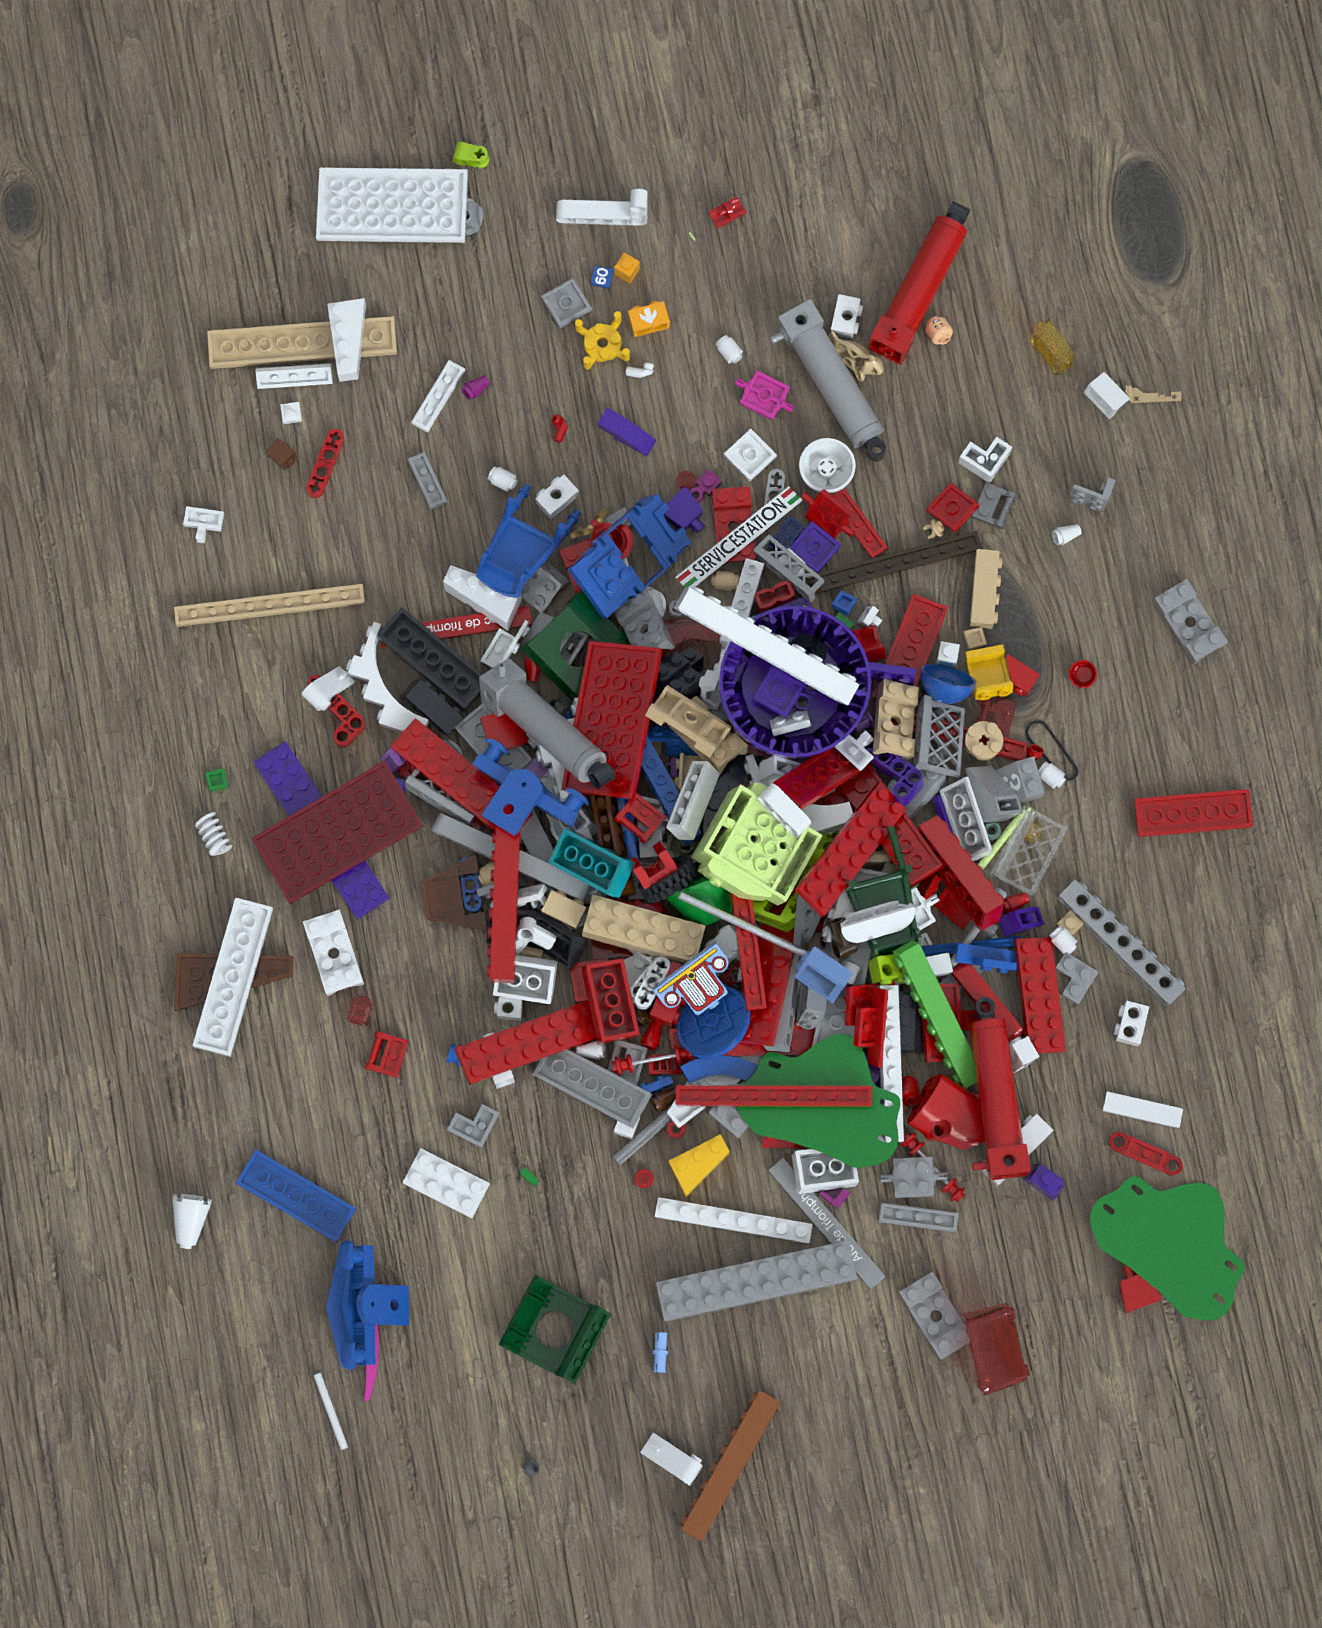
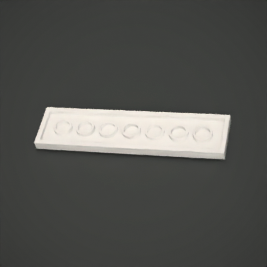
[193,898,273,1057]

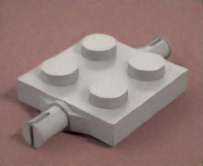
[881,1157,948,1198]

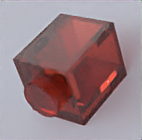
[347,996,374,1027]

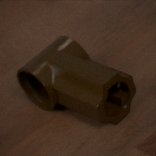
[828,917,858,959]

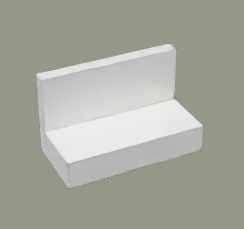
[1084,372,1130,419]

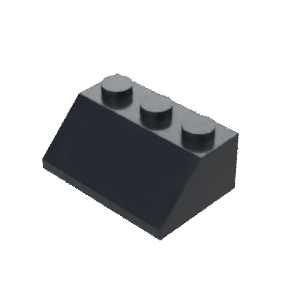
[898,991,924,1054]

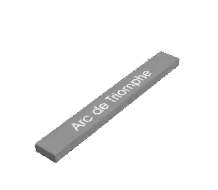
[768,1158,886,1290]

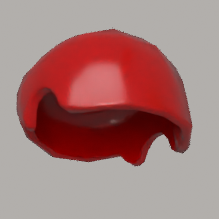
[1068,660,1098,689]

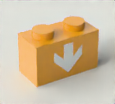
[628,301,670,337]

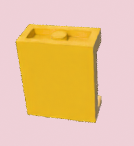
[965,644,1013,700]

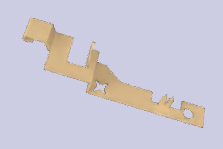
[1116,384,1182,403]

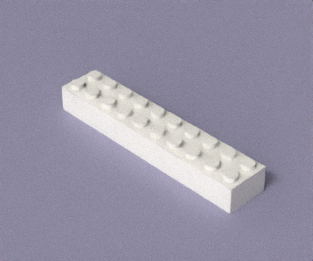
[674,586,859,705]

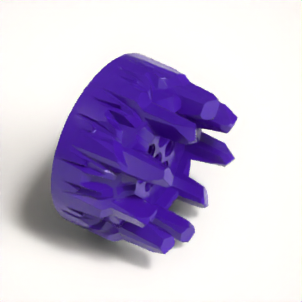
[719,606,871,759]

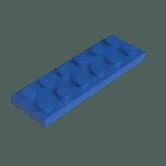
[236,1150,357,1243]

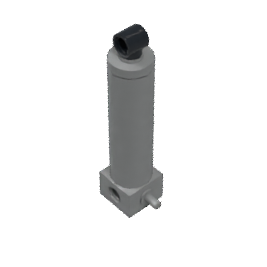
[770,299,886,462]
[479,658,615,789]

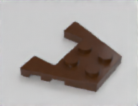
[421,855,487,930]

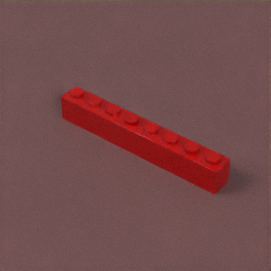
[487,826,521,983]

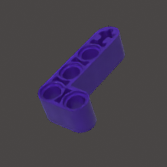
[864,740,923,806]

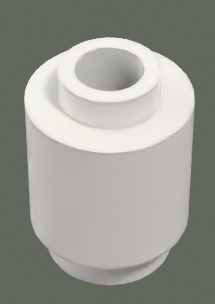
[716,335,743,363]
[488,467,517,492]
[1038,762,1066,789]
[1049,926,1077,954]

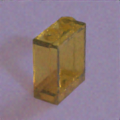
[1030,319,1076,376]

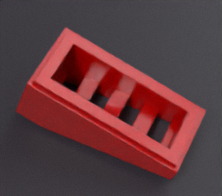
[648,1055,688,1076]

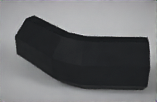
[486,910,585,969]

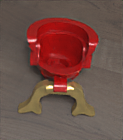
[569,507,633,560]

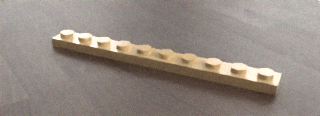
[174,584,365,627]

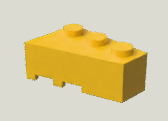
[668,1134,730,1198]

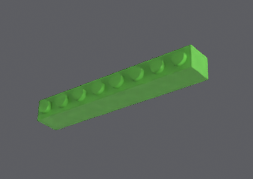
[893,940,977,1089]

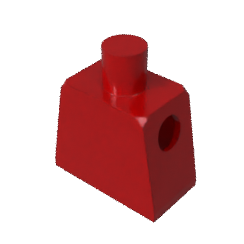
[1118,1266,1162,1314]

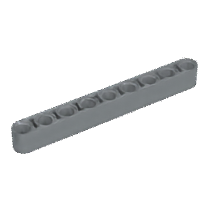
[431,813,591,902]

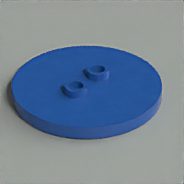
[677,986,750,1059]

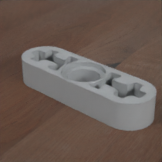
[764,469,785,523]

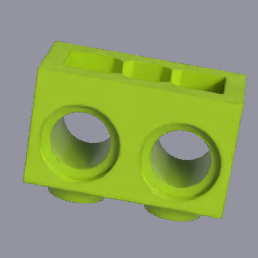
[868,955,904,986]

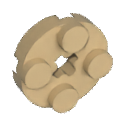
[964,721,1003,760]

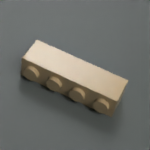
[969,549,1002,629]

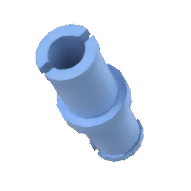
[653,1332,668,1373]

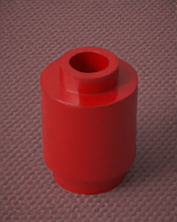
[902,1076,920,1105]

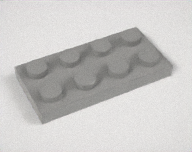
[454,703,533,770]

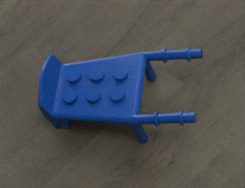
[476,484,581,598]

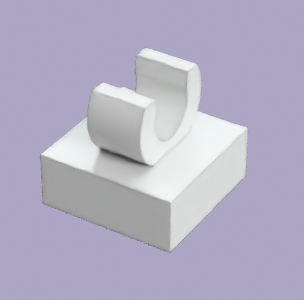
[857,606,882,627]

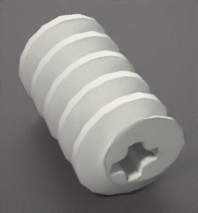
[195,812,232,856]

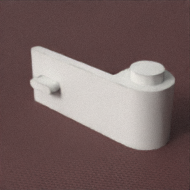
[301,666,355,711]
[640,1433,703,1486]

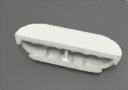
[841,901,915,943]

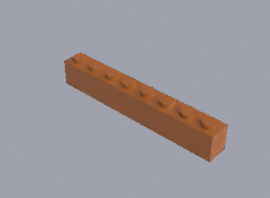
[680,1390,780,1542]

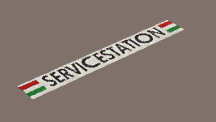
[675,487,803,588]

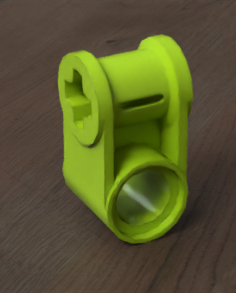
[452,142,489,168]

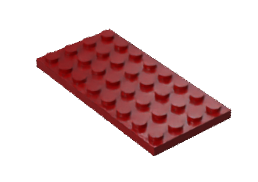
[561,641,663,800]

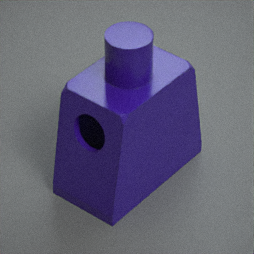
[663,487,705,534]
[1023,1164,1065,1201]

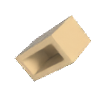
[541,890,586,930]

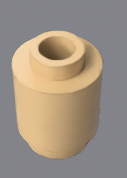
[711,571,739,591]

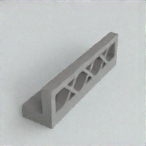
[753,535,825,603]

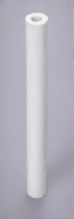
[314,1373,348,1450]

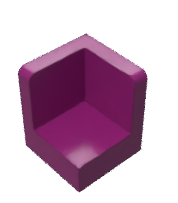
[819,1188,850,1210]

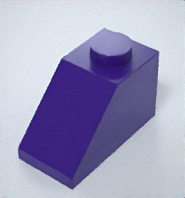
[999,906,1044,936]

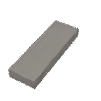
[407,451,448,510]

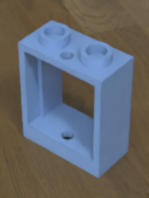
[794,946,853,1004]

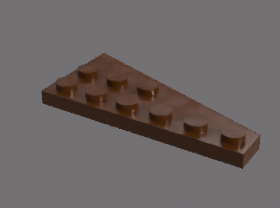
[174,953,294,1011]

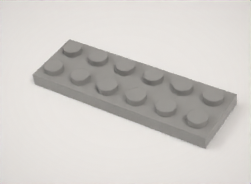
[532,1050,652,1129]

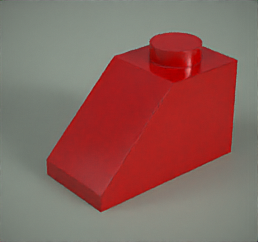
[1005,654,1040,697]

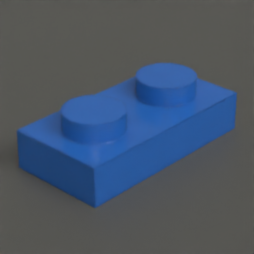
[638,1075,673,1094]

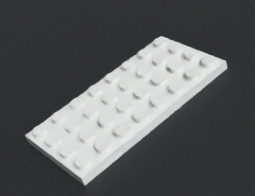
[316,168,468,243]

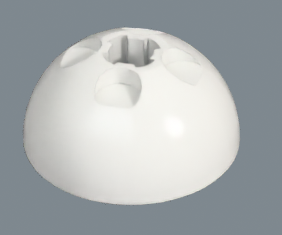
[799,438,856,493]

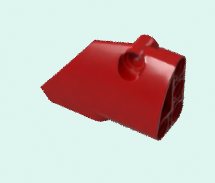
[907,1073,986,1150]

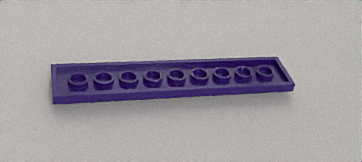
[253,741,390,920]

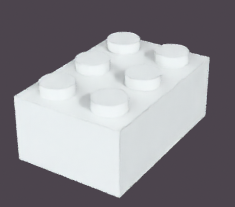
[493,955,558,1004]
[792,1149,859,1194]

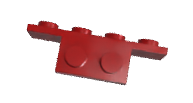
[853,987,888,1068]

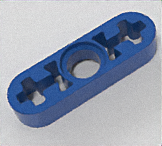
[460,857,482,913]

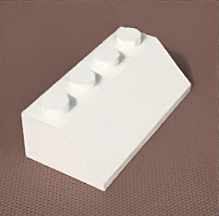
[939,777,992,861]

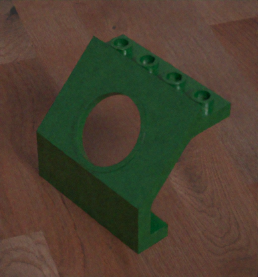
[521,590,631,702]
[498,1274,611,1384]

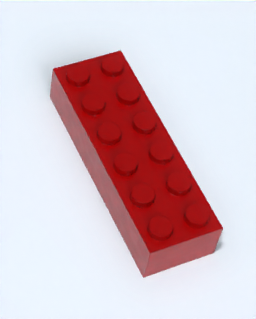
[918,815,1004,932]

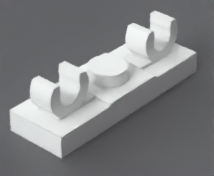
[490,883,547,908]

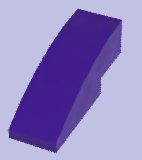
[598,407,656,457]

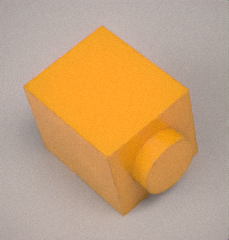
[614,253,640,284]

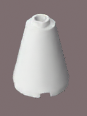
[172,1194,212,1249]

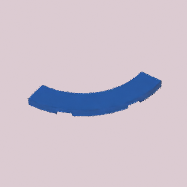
[680,1056,758,1084]

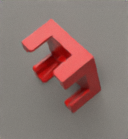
[630,841,678,889]

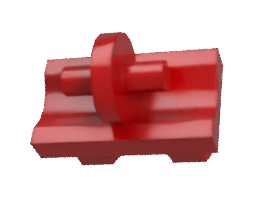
[708,196,746,229]

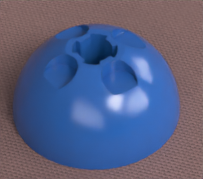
[920,664,976,704]

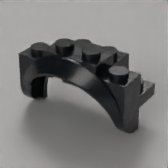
[649,646,707,721]

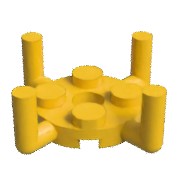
[575,311,630,370]

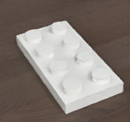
[403,1148,490,1219]

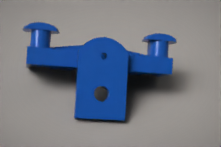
[472,738,589,836]
[326,1240,409,1370]

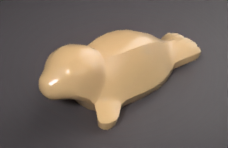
[828,330,884,382]

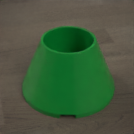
[666,865,732,926]

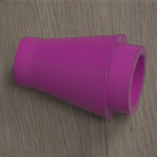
[461,375,490,400]

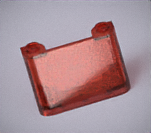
[961,1303,1030,1396]

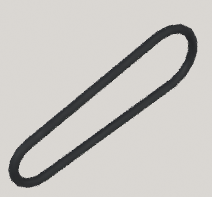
[1026,720,1078,781]

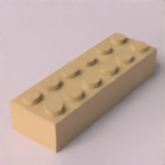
[582,895,706,965]

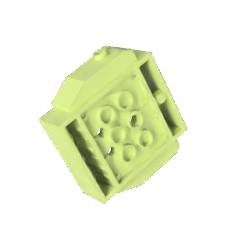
[691,783,823,906]

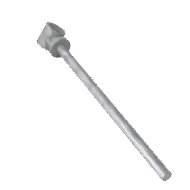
[678,891,860,986]

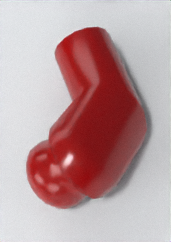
[551,414,568,443]

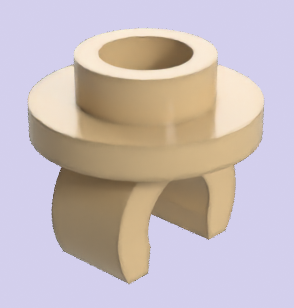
[923,519,944,539]

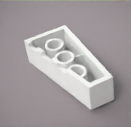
[327,298,366,382]
[443,565,522,631]

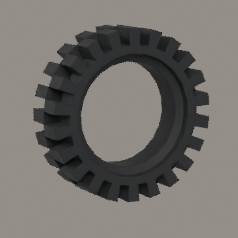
[638,854,698,903]

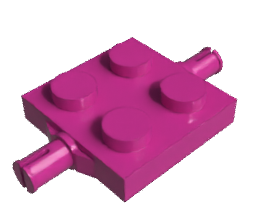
[735,370,795,421]

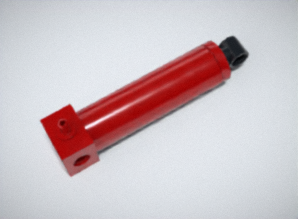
[868,201,970,366]
[969,997,1031,1181]

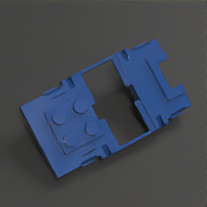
[567,494,692,619]

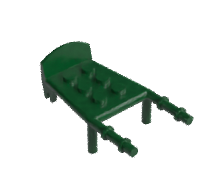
[845,826,922,959]

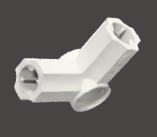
[516,917,557,954]

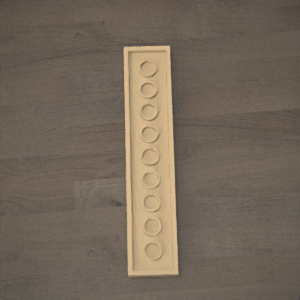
[207,316,397,369]

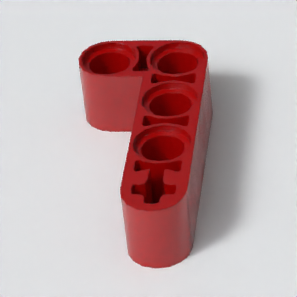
[307,674,366,748]

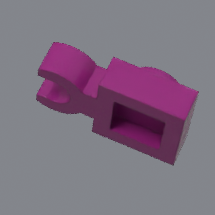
[689,469,722,503]

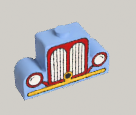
[653,941,728,1015]

